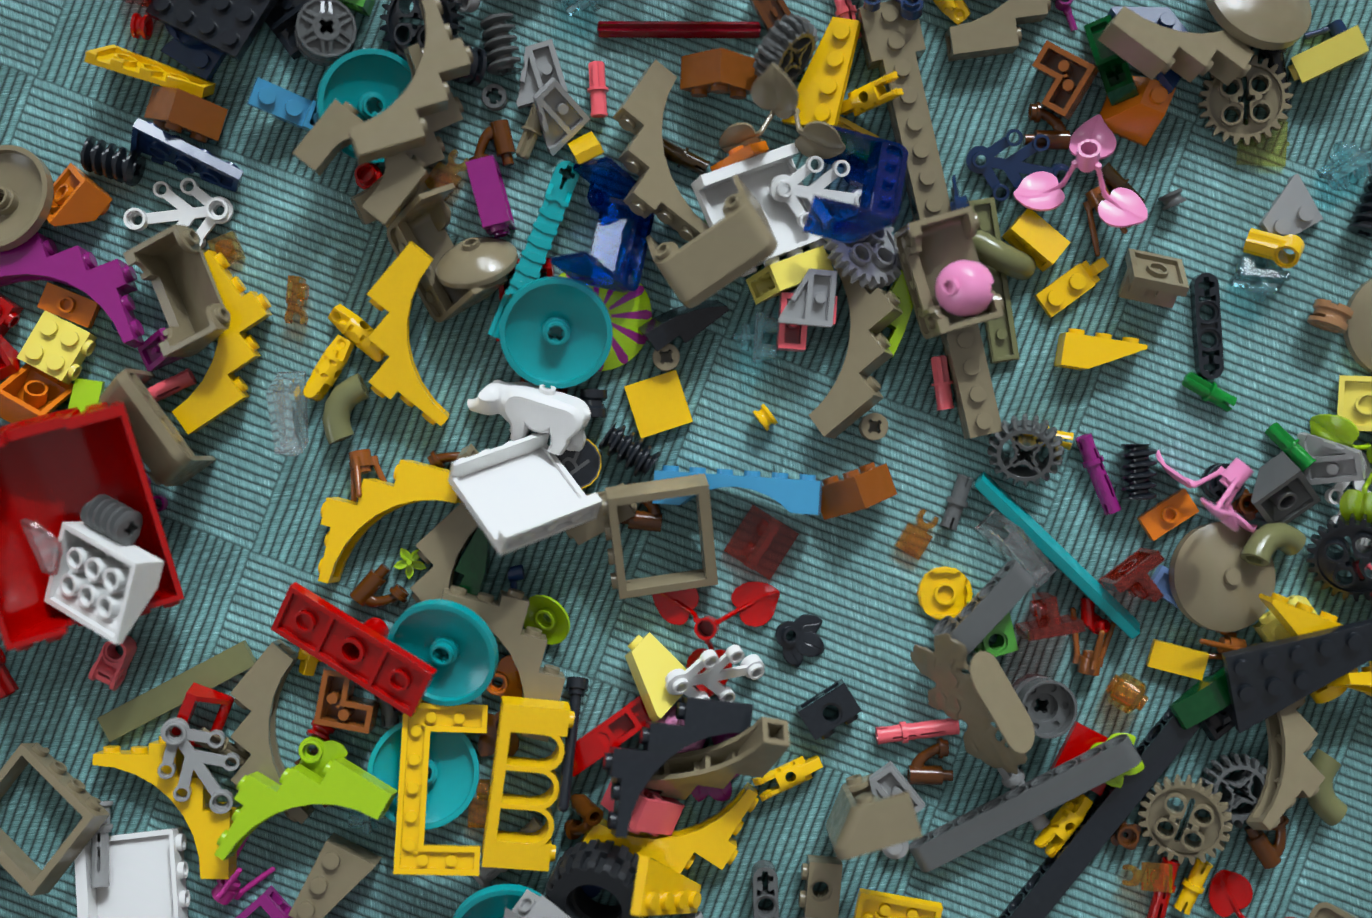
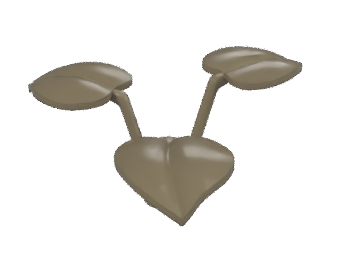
[719,63,846,159]

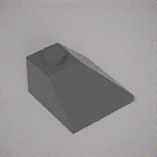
[1251,451,1321,524]

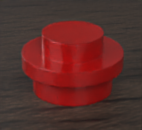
[354,163,382,190]

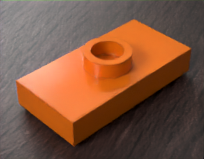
[710,141,769,171]
[37,282,101,329]
[1136,488,1200,541]

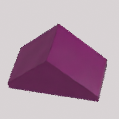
[137,328,185,372]

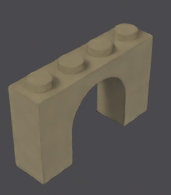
[293,99,429,228]

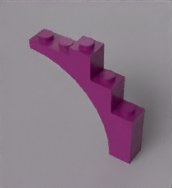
[0,232,145,348]

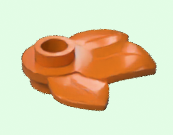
[486,655,522,699]

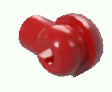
[1081,598,1110,635]

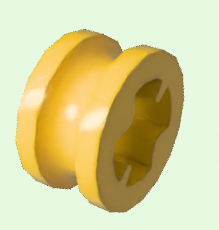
[752,404,778,431]

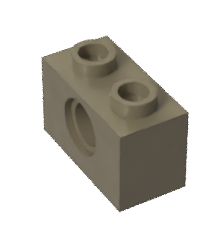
[798,855,843,918]

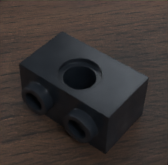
[796,679,862,740]

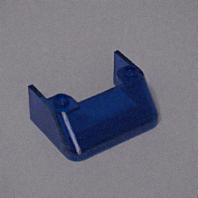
[803,125,908,243]
[550,156,655,293]

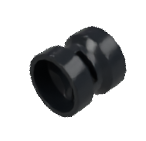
[580,389,608,418]

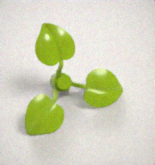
[1310,414,1372,523]

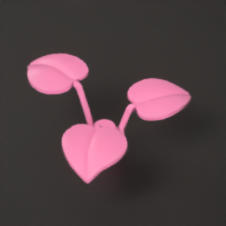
[1013,114,1147,228]
[1156,450,1258,533]

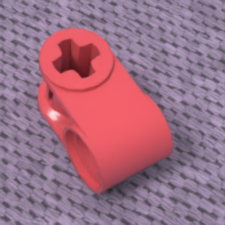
[88,636,137,691]

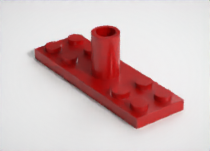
[271,582,437,717]

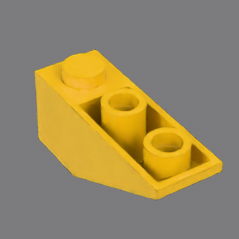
[1054,328,1148,371]
[1259,592,1342,637]

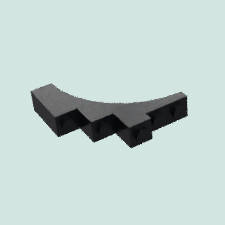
[603,696,753,838]

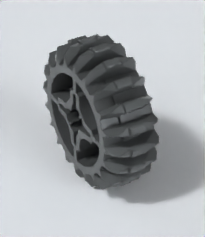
[753,13,818,82]
[987,413,1064,488]
[1198,752,1267,828]

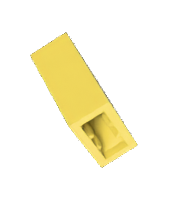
[1288,25,1369,84]
[746,245,834,305]
[625,632,686,722]

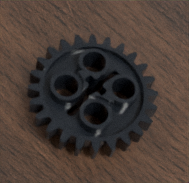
[380,0,465,61]
[1306,513,1372,602]

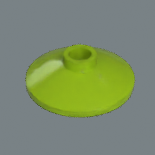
[523,595,570,645]

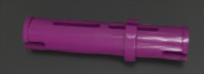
[1074,433,1122,515]

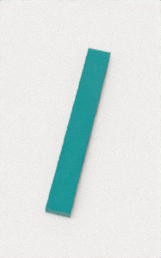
[974,471,1140,639]

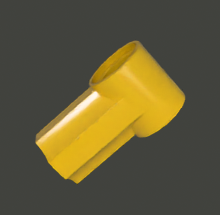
[1243,228,1305,268]

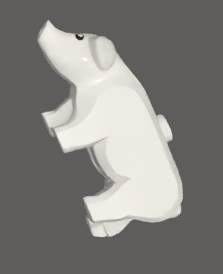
[467,379,591,455]

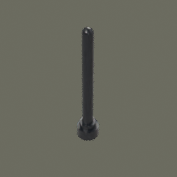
[558,676,589,812]

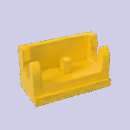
[1002,208,1071,272]

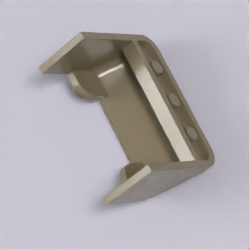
[646,174,778,308]
[387,183,508,323]
[100,368,216,487]
[825,773,923,860]

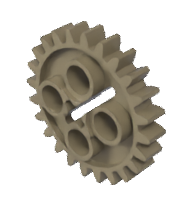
[1197,55,1293,147]
[1138,774,1233,865]

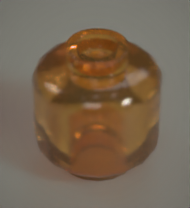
[1104,673,1149,714]

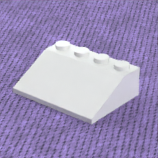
[44,521,164,645]

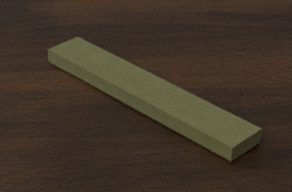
[968,197,1020,364]
[97,640,256,742]

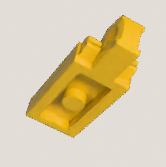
[1034,257,1109,318]

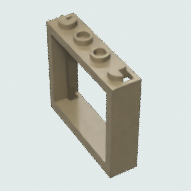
[601,473,718,599]
[0,742,110,896]

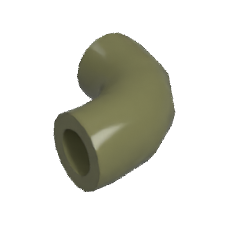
[972,230,1036,281]
[322,373,370,445]
[1240,522,1306,567]
[1307,749,1348,826]

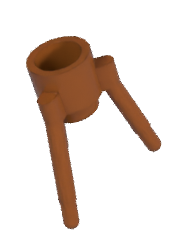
[1082,185,1131,257]
[348,449,387,502]
[1070,607,1116,676]
[1199,631,1247,660]

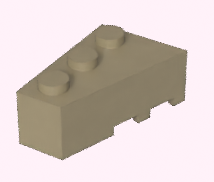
[288,833,382,918]

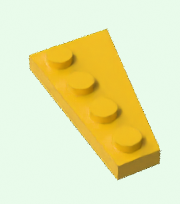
[781,17,861,129]
[84,44,216,98]
[630,855,701,916]

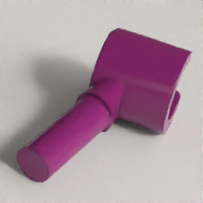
[1055,0,1078,32]

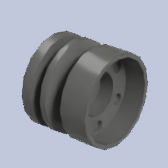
[294,0,357,67]
[1012,674,1077,739]

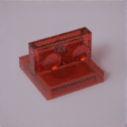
[724,504,799,580]
[1098,547,1165,603]
[1015,591,1085,641]

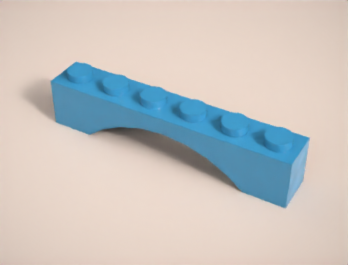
[652,465,822,515]

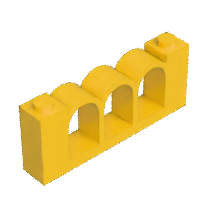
[481,696,575,872]

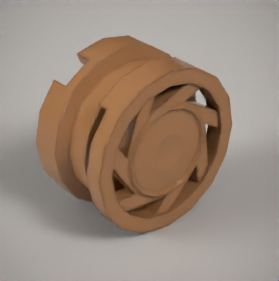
[1307,299,1354,334]

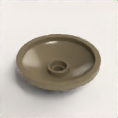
[435,236,518,289]

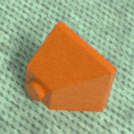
[1099,76,1176,147]
[46,163,113,227]
[0,363,74,423]

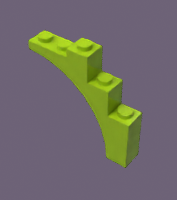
[214,757,398,861]

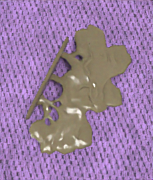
[910,633,1035,774]

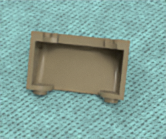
[894,206,1004,339]
[123,224,231,357]

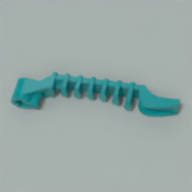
[487,161,580,339]

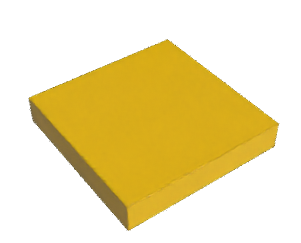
[624,370,693,438]

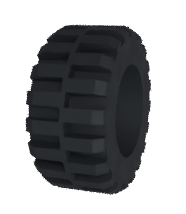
[545,839,649,918]

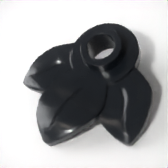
[775,614,825,667]

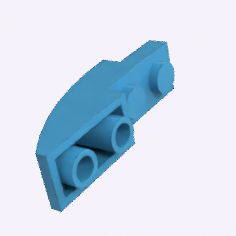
[247,77,319,132]

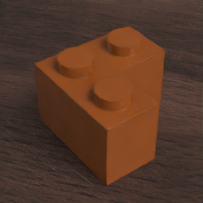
[1032,40,1099,120]
[680,47,758,100]
[144,86,228,144]
[821,462,897,520]
[313,666,379,734]

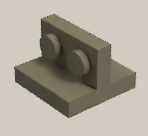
[1118,248,1189,308]

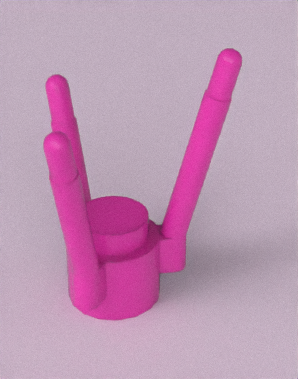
[211,836,275,905]

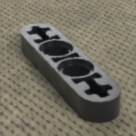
[1190,273,1224,380]

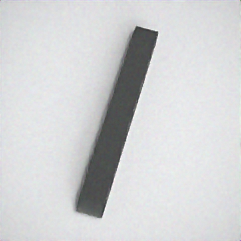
[909,734,1141,873]

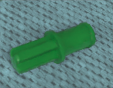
[1182,372,1237,412]
[1265,422,1316,472]

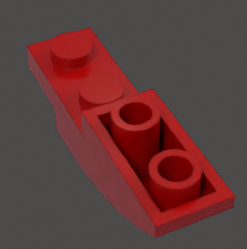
[562,695,652,777]

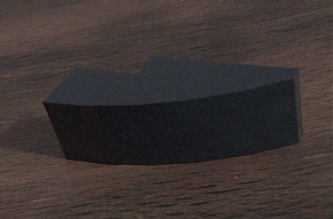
[638,300,729,352]

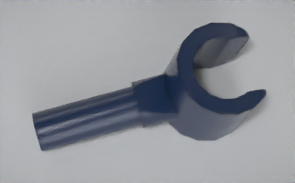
[1304,19,1347,40]
[508,564,525,589]

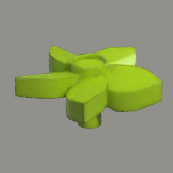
[393,548,427,580]

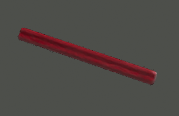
[597,21,761,38]

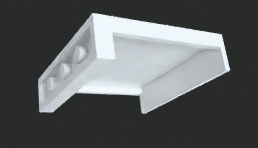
[691,142,826,277]
[448,433,602,556]
[74,827,190,918]

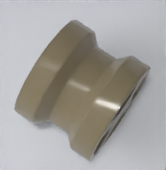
[652,343,680,372]
[858,413,889,440]

